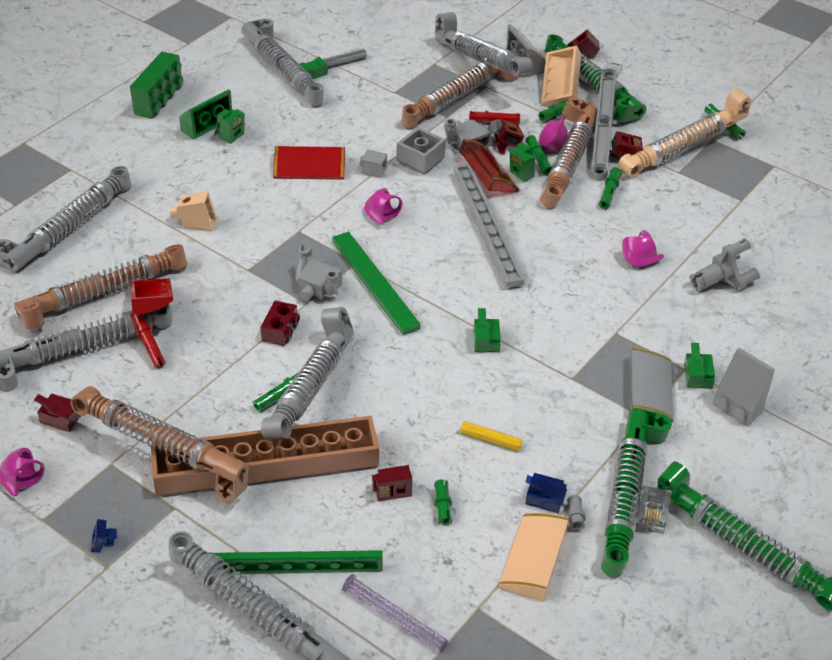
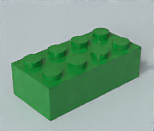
[130,51,183,119]

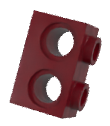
[261,300,300,346]

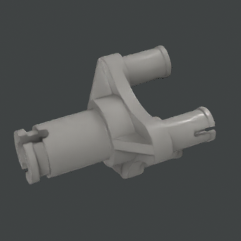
[689,238,760,292]

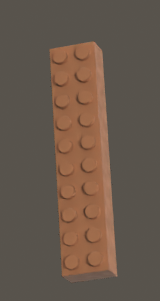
[151,416,379,496]

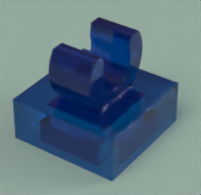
[91,519,117,553]

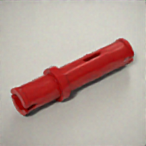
[469,110,520,124]
[130,314,166,368]

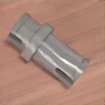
[567,495,586,530]

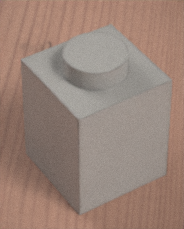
[359,149,387,178]

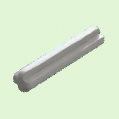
[323,49,367,67]

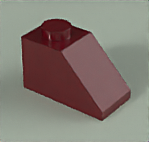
[567,29,600,59]

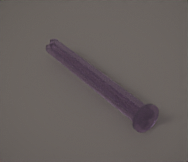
[342,574,448,652]

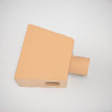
[170,191,217,231]

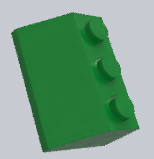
[179,89,233,140]

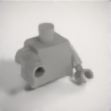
[444,119,502,156]
[296,244,342,301]

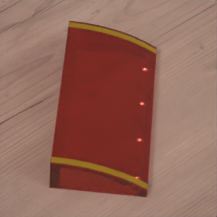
[459,139,520,192]

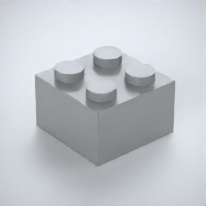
[396,127,446,173]

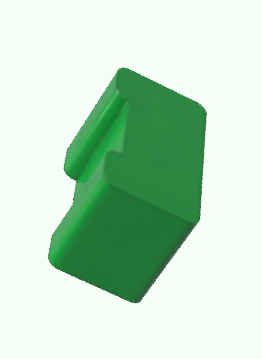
[299,57,328,79]

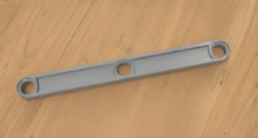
[592,68,616,181]

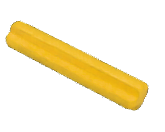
[460,421,523,451]

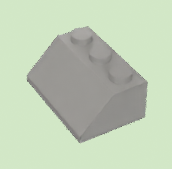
[506,24,546,77]

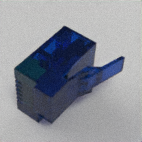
[525,473,567,514]

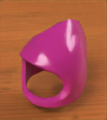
[539,115,568,153]
[364,188,403,225]
[622,230,664,267]
[0,447,45,497]

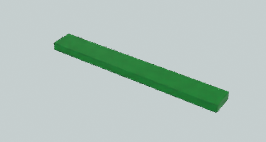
[332,231,420,335]
[193,550,383,574]

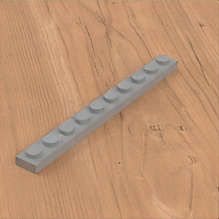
[453,164,525,288]

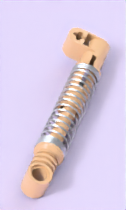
[618,88,751,178]

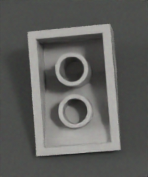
[713,348,775,426]

